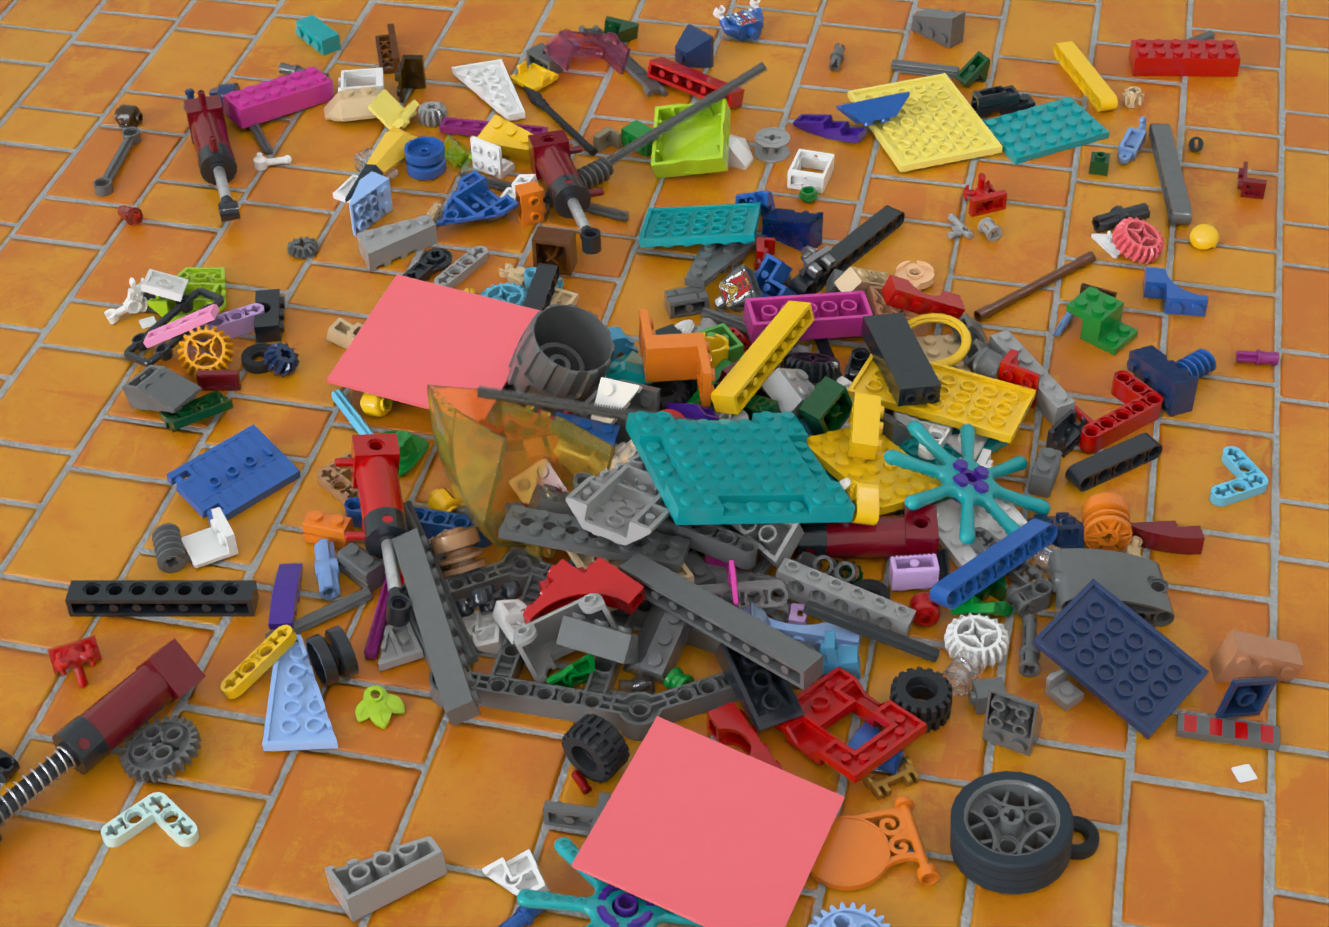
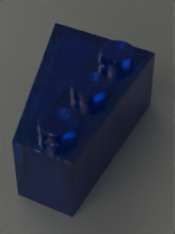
[762,208,823,252]

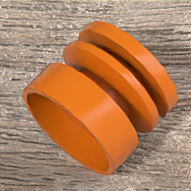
[1081,492,1132,551]

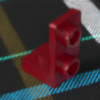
[1237,161,1267,199]

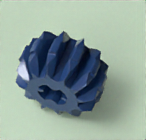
[263,341,300,377]

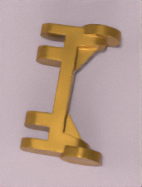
[862,756,920,800]

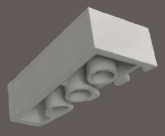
[356,215,438,273]
[727,523,805,569]
[324,836,447,922]

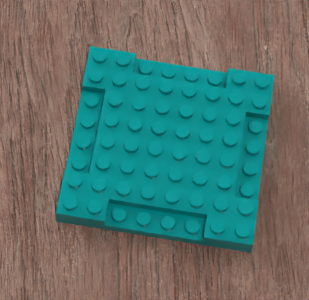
[625,411,855,525]

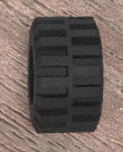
[648,380,690,411]
[890,667,953,733]
[562,714,630,783]

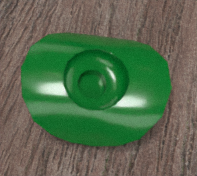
[382,430,430,477]

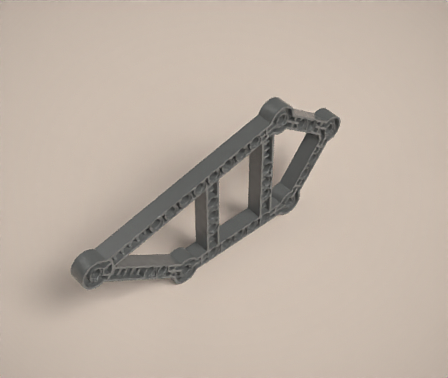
[402,548,817,741]

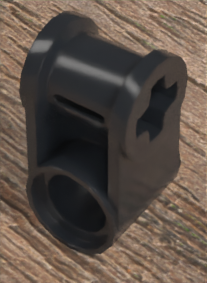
[845,347,870,382]

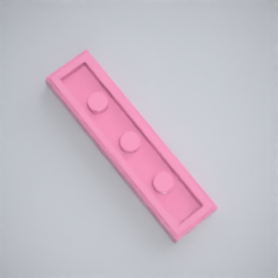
[143,304,220,348]

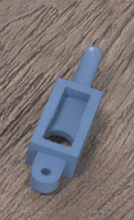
[1117,116,1147,164]

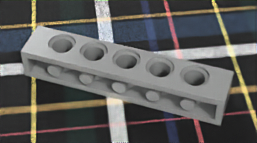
[772,557,916,637]

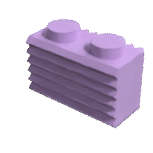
[889,553,940,591]

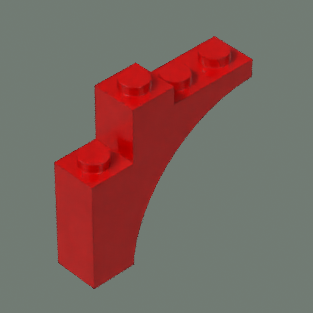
[523,557,646,624]

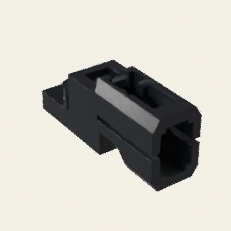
[971,85,1035,118]

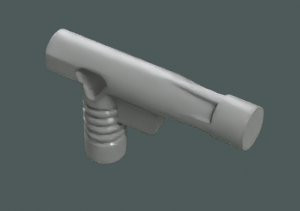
[947,213,974,240]

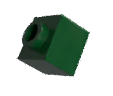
[1089,151,1110,176]

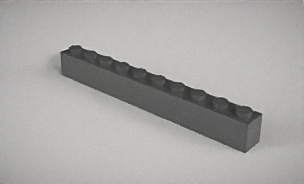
[392,528,482,726]
[619,552,823,690]

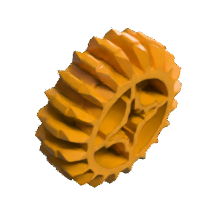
[177,324,234,378]

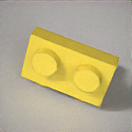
[368,89,419,130]

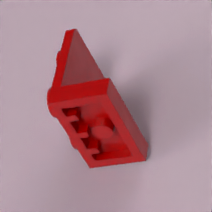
[998,348,1040,409]

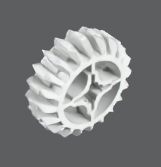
[944,613,1009,670]

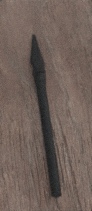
[523,86,597,156]

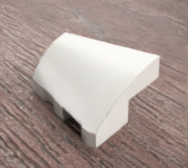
[492,599,527,644]
[462,610,506,654]
[482,849,551,896]

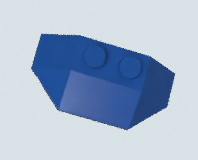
[836,91,910,126]

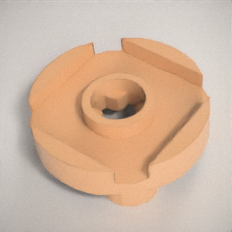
[895,260,935,291]

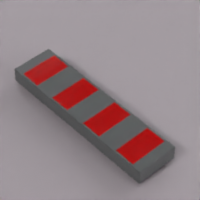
[1176,712,1280,751]

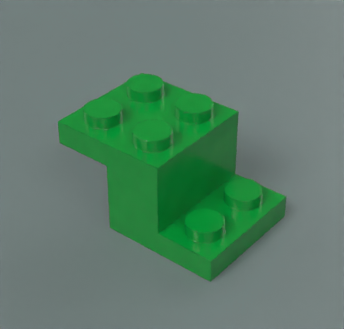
[1066,286,1138,356]

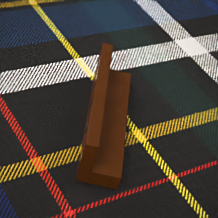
[375,23,400,74]

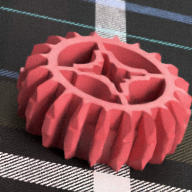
[1112,217,1165,264]

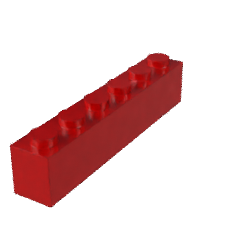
[647,57,745,110]

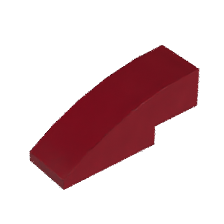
[1131,520,1205,555]

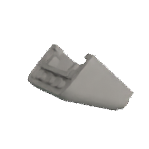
[513,593,617,683]

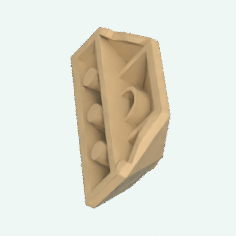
[324,87,380,122]

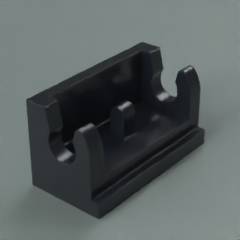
[1046,409,1087,458]

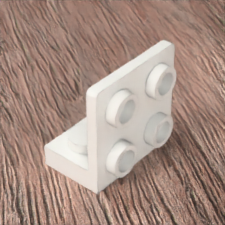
[470,136,515,179]
[182,507,239,568]

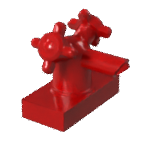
[963,173,1007,217]
[47,635,102,687]

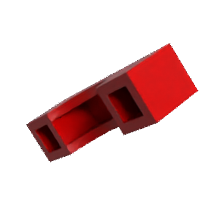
[881,275,965,319]
[707,702,783,770]

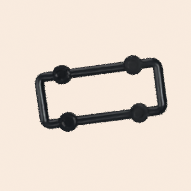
[124,288,224,367]

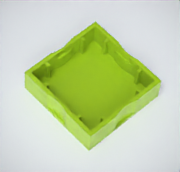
[651,98,731,179]

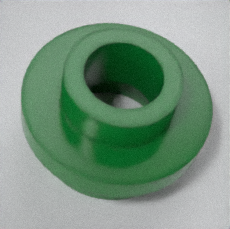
[799,186,818,203]

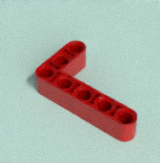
[1079,370,1163,453]

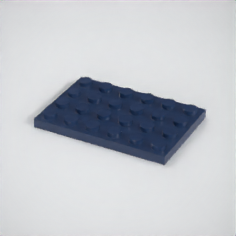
[1032,579,1209,739]

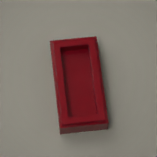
[196,370,242,391]

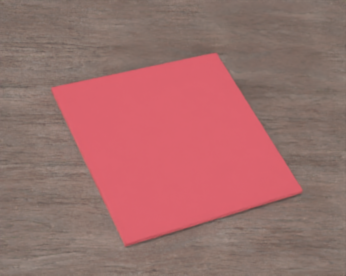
[327,274,540,422]
[572,716,845,927]

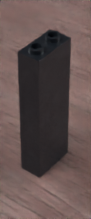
[861,312,941,407]

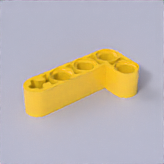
[845,481,879,526]

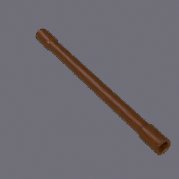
[974,251,1096,322]

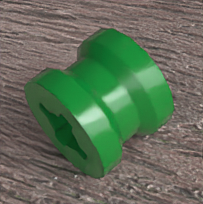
[664,667,694,690]

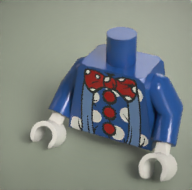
[713,0,764,41]

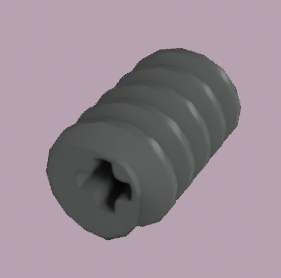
[577,157,614,189]
[152,523,186,573]

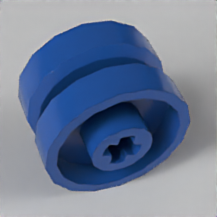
[404,136,447,180]

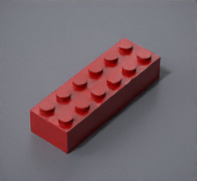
[1129,39,1241,77]

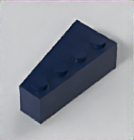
[1127,345,1199,417]

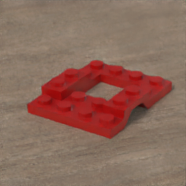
[775,666,927,783]

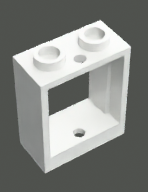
[338,67,385,92]
[787,149,835,194]

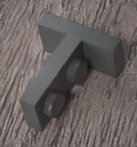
[543,792,611,833]

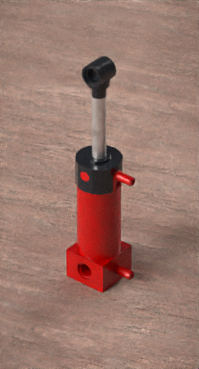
[334,433,411,627]

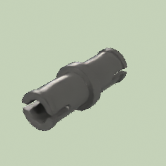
[829,43,845,72]

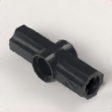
[1092,203,1150,233]

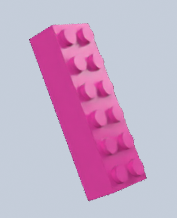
[222,67,334,129]
[743,291,873,344]

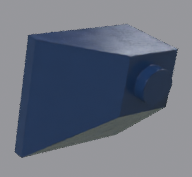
[675,24,714,68]
[1215,677,1278,718]

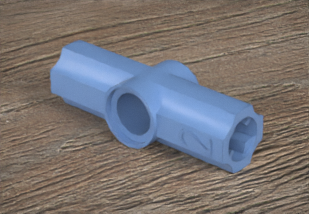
[314,539,340,601]

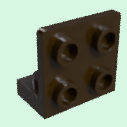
[395,55,427,103]

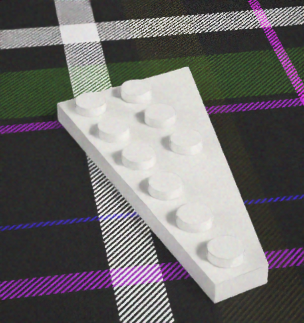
[451,59,525,121]

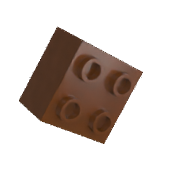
[532,226,577,276]

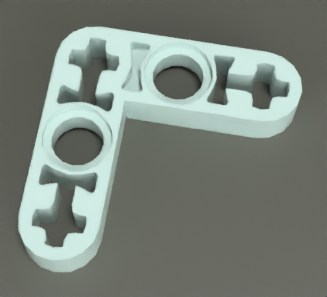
[101,792,199,848]

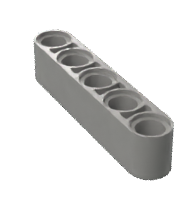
[698,579,788,609]

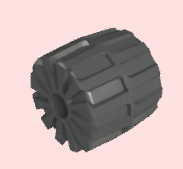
[507,304,615,417]

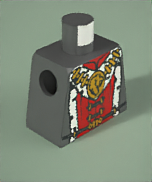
[715,265,763,312]

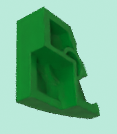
[950,596,1013,616]
[545,654,595,688]

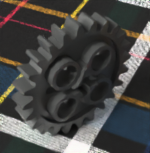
[119,715,202,784]

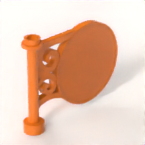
[810,796,940,891]

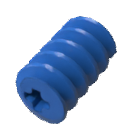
[1176,349,1217,378]

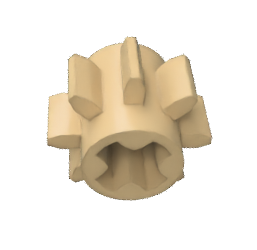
[1121,86,1145,108]

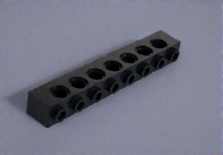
[65,580,259,617]

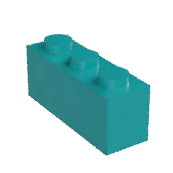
[295,15,341,56]

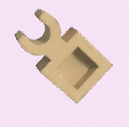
[498,263,526,288]

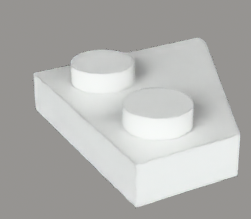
[591,377,642,425]

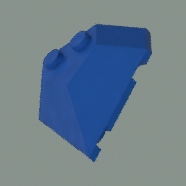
[436,170,519,227]

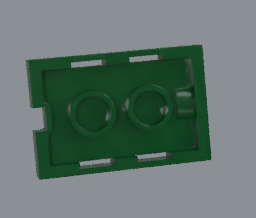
[159,391,234,433]

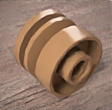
[430,526,487,577]

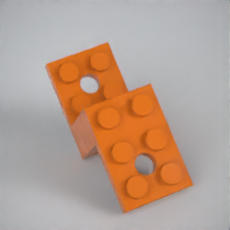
[639,309,715,407]

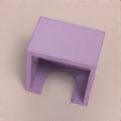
[788,603,808,625]

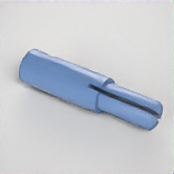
[1053,312,1074,337]

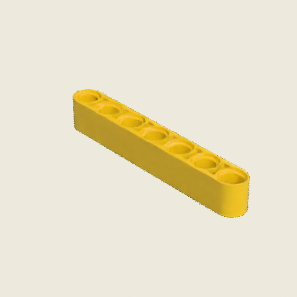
[1053,41,1118,112]

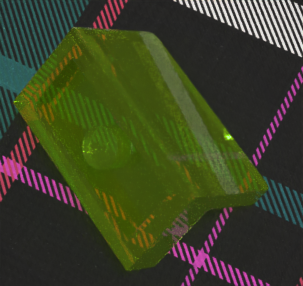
[443,135,472,169]

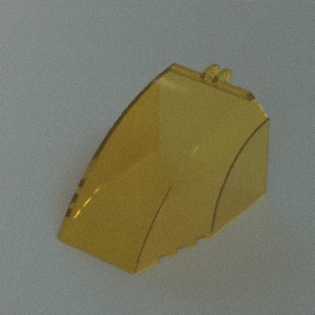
[426,384,615,558]

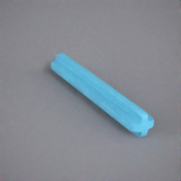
[331,389,374,435]

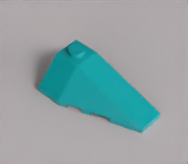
[606,350,653,385]

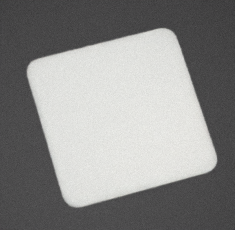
[139,316,156,329]
[1231,764,1257,783]

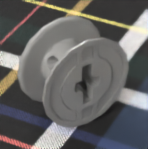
[754,127,790,163]

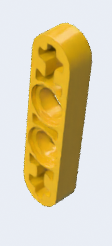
[220,625,297,699]

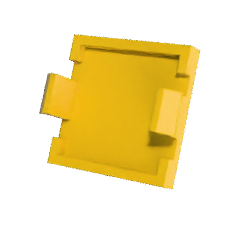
[510,61,559,92]

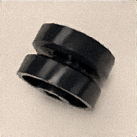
[305,625,359,687]

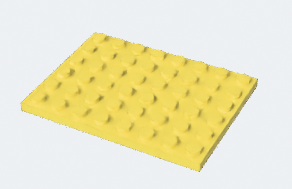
[848,73,1003,172]

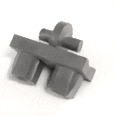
[799,245,836,279]

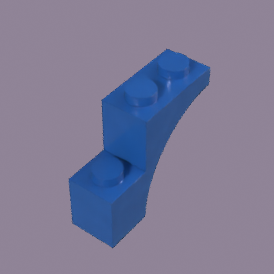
[1143,267,1208,317]

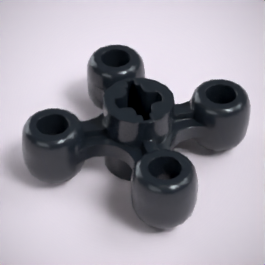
[455,581,522,618]

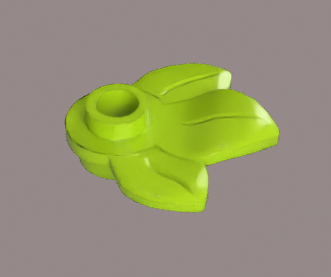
[355,685,405,729]

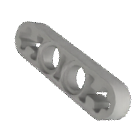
[434,246,489,288]

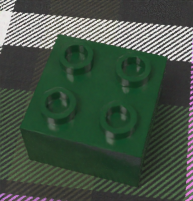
[799,376,853,435]

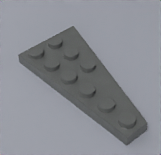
[685,234,767,288]

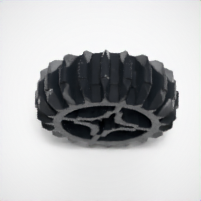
[783,352,840,384]

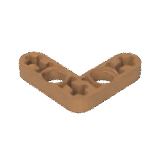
[317,451,359,505]

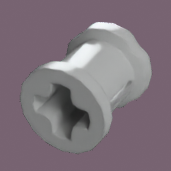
[978,217,1003,242]

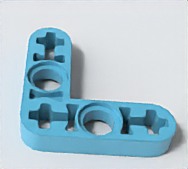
[1209,446,1268,507]

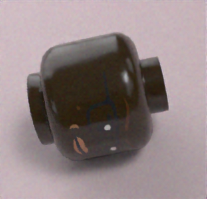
[115,104,143,128]

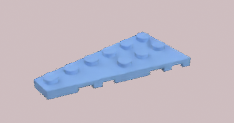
[262,634,338,751]

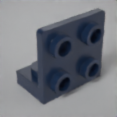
[1027,512,1084,554]

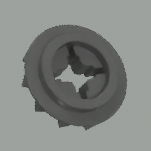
[287,236,318,258]

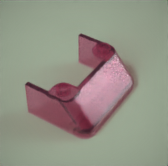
[544,29,631,74]

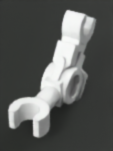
[104,278,148,325]

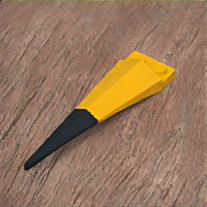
[345,126,417,202]

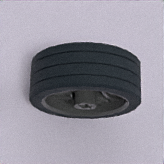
[950,771,1073,894]

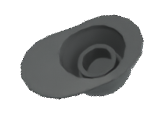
[973,347,1006,378]

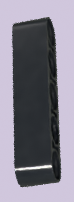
[1065,433,1163,492]

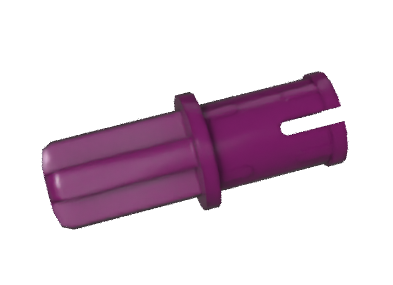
[1236,349,1279,366]

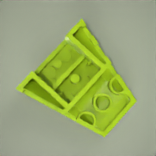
[147,267,226,323]

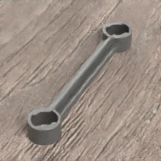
[93,127,142,197]

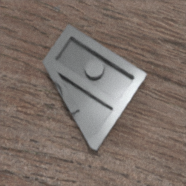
[378,622,424,671]

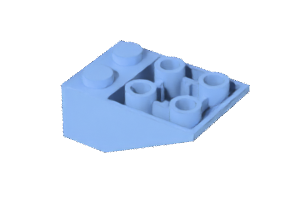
[349,171,393,237]

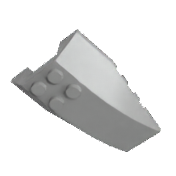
[566,453,670,546]

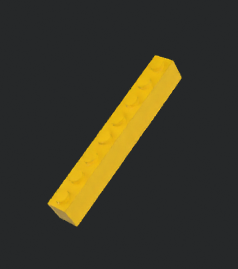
[711,301,814,415]

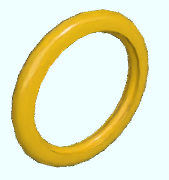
[907,313,972,367]

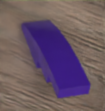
[793,114,867,143]
[268,563,303,630]

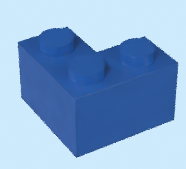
[755,253,797,297]

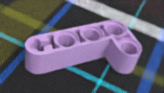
[190,303,265,356]

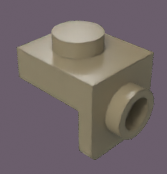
[593,127,621,153]

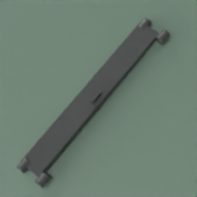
[578,25,668,97]

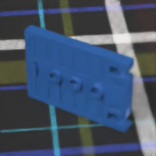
[167,424,300,526]

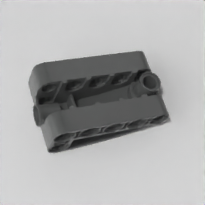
[1047,548,1175,626]

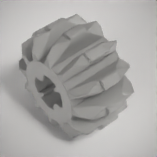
[417,100,448,127]

